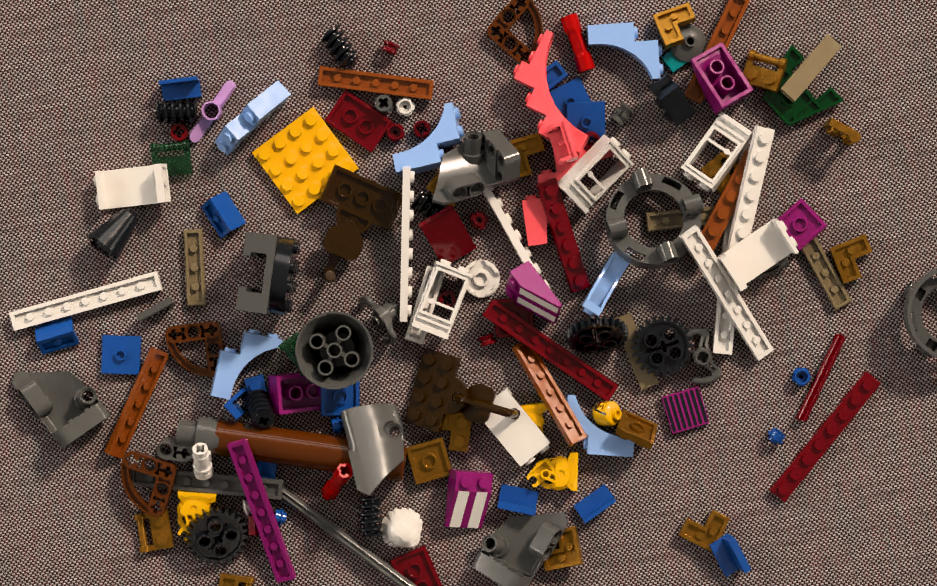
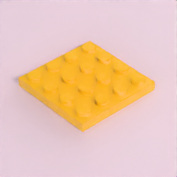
[252,107,359,214]

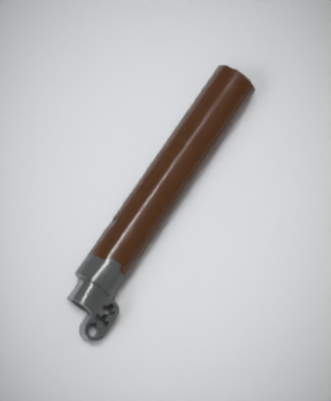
[157,416,407,482]

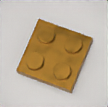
[615,409,658,449]
[407,437,452,485]

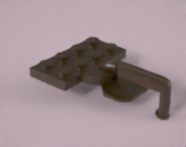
[319,164,402,282]
[404,348,520,433]

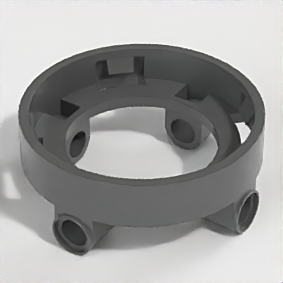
[605,168,704,269]
[902,268,937,358]

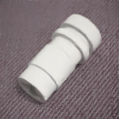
[192,443,213,480]

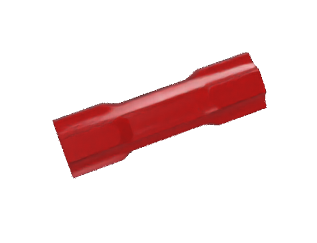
[561,13,595,73]
[321,462,353,500]

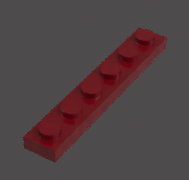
[536,178,590,293]

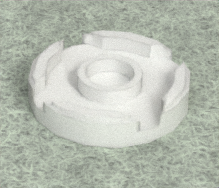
[462,260,500,298]

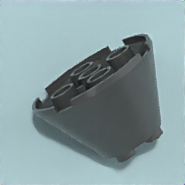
[295,311,374,389]

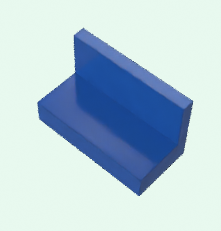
[159,76,202,102]
[200,191,246,239]
[35,316,79,355]
[223,388,247,420]
[497,484,539,516]
[573,484,616,524]
[709,533,751,577]

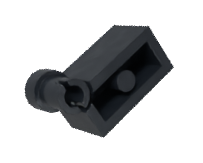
[647,73,696,127]

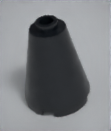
[86,208,138,262]

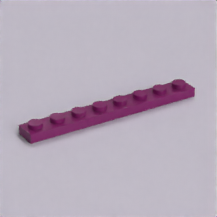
[227,438,296,583]

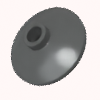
[670,24,707,62]

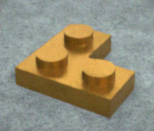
[653,2,696,49]
[509,132,545,178]
[829,234,872,284]
[442,412,472,452]
[678,509,730,552]
[543,526,583,572]

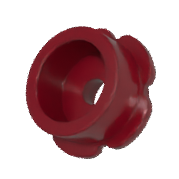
[386,123,405,142]
[470,211,489,230]

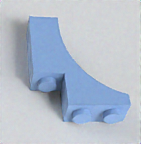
[586,22,664,81]
[215,81,291,156]
[393,102,465,178]
[581,251,630,317]
[210,328,283,400]
[565,394,634,457]

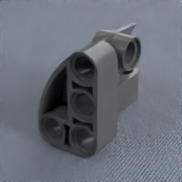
[471,512,569,586]

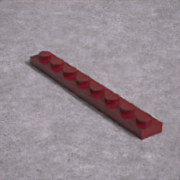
[482,299,618,401]
[769,371,881,502]

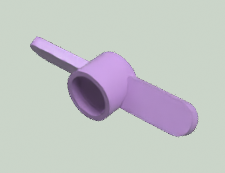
[189,80,236,143]

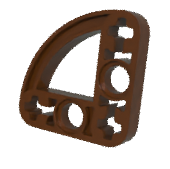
[487,0,543,64]
[165,321,224,377]
[121,450,178,517]

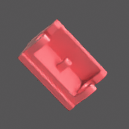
[547,120,579,166]

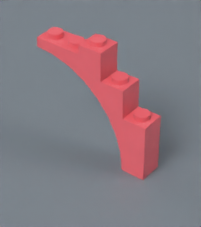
[513,30,589,156]
[521,149,613,246]

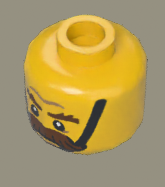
[592,401,622,426]

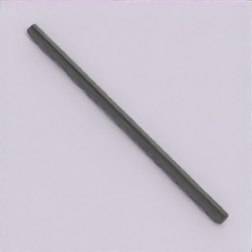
[282,487,417,586]

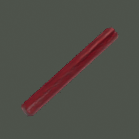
[796,334,846,422]

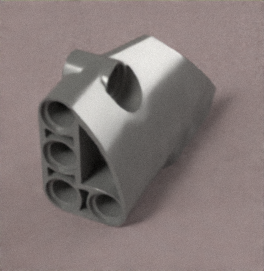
[432,129,521,205]
[12,371,111,450]
[340,403,405,496]

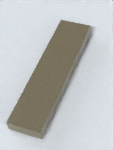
[779,34,842,103]
[645,206,715,232]
[183,229,207,306]
[801,237,852,311]
[614,312,659,390]

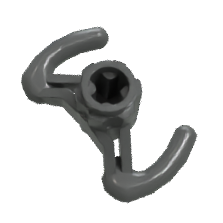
[358,295,400,345]
[686,328,722,385]

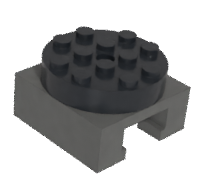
[235,231,301,316]

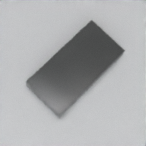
[136,297,175,322]

